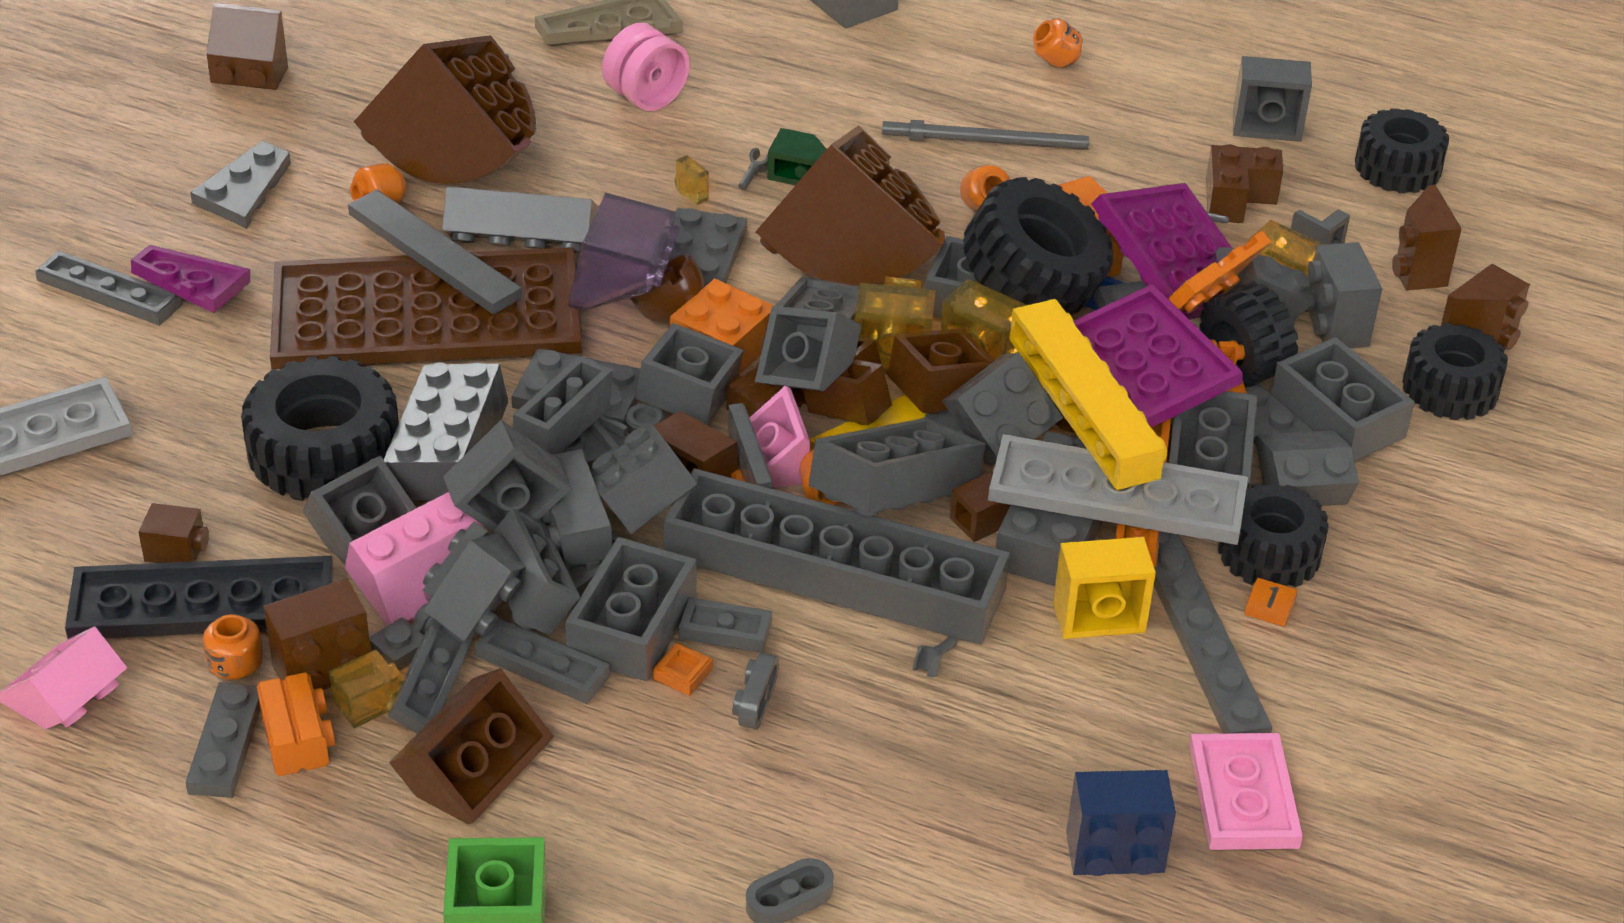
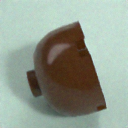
[628,254,705,324]

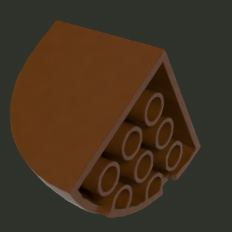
[354,35,536,184]
[755,125,945,286]

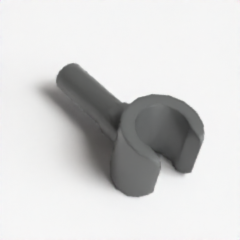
[738,148,768,190]
[912,636,957,677]

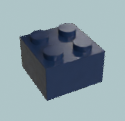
[1066,770,1176,876]

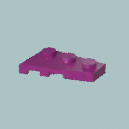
[131,245,250,313]

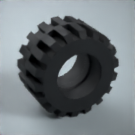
[1355,108,1449,193]
[1199,282,1298,388]
[1402,323,1508,420]
[1218,482,1329,587]

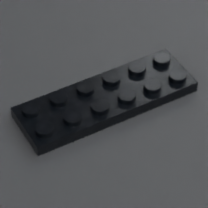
[65,556,334,639]

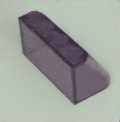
[568,192,680,311]

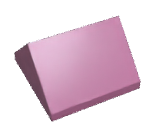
[750,385,810,488]

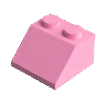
[0,626,127,730]

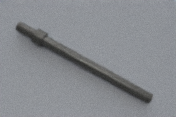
[882,120,1089,150]

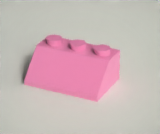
[345,492,483,626]

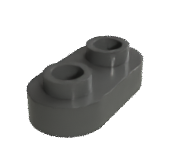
[732,652,779,730]
[746,858,834,923]

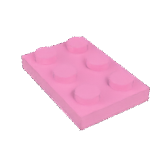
[1189,733,1303,850]

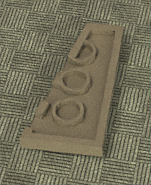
[535,0,682,45]

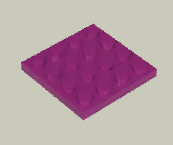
[1091,183,1232,320]
[1074,284,1242,427]

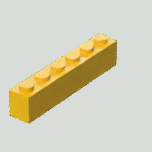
[1010,299,1167,491]

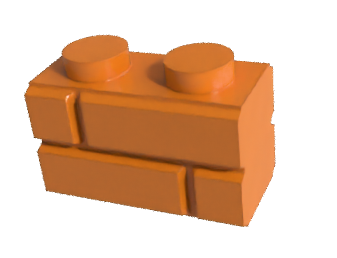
[257,672,335,776]

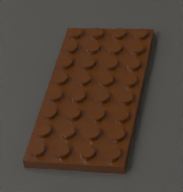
[270,247,582,369]

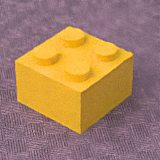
[1053,537,1156,639]

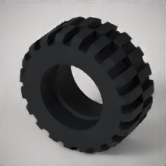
[963,177,1113,316]
[241,356,399,501]

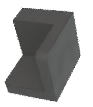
[1289,209,1350,254]

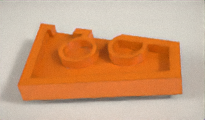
[1168,231,1272,314]

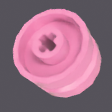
[602,23,690,111]

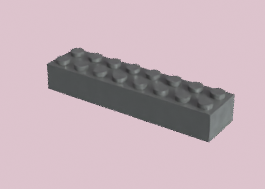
[664,468,1010,645]

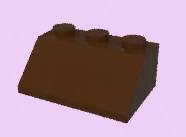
[389,668,554,824]

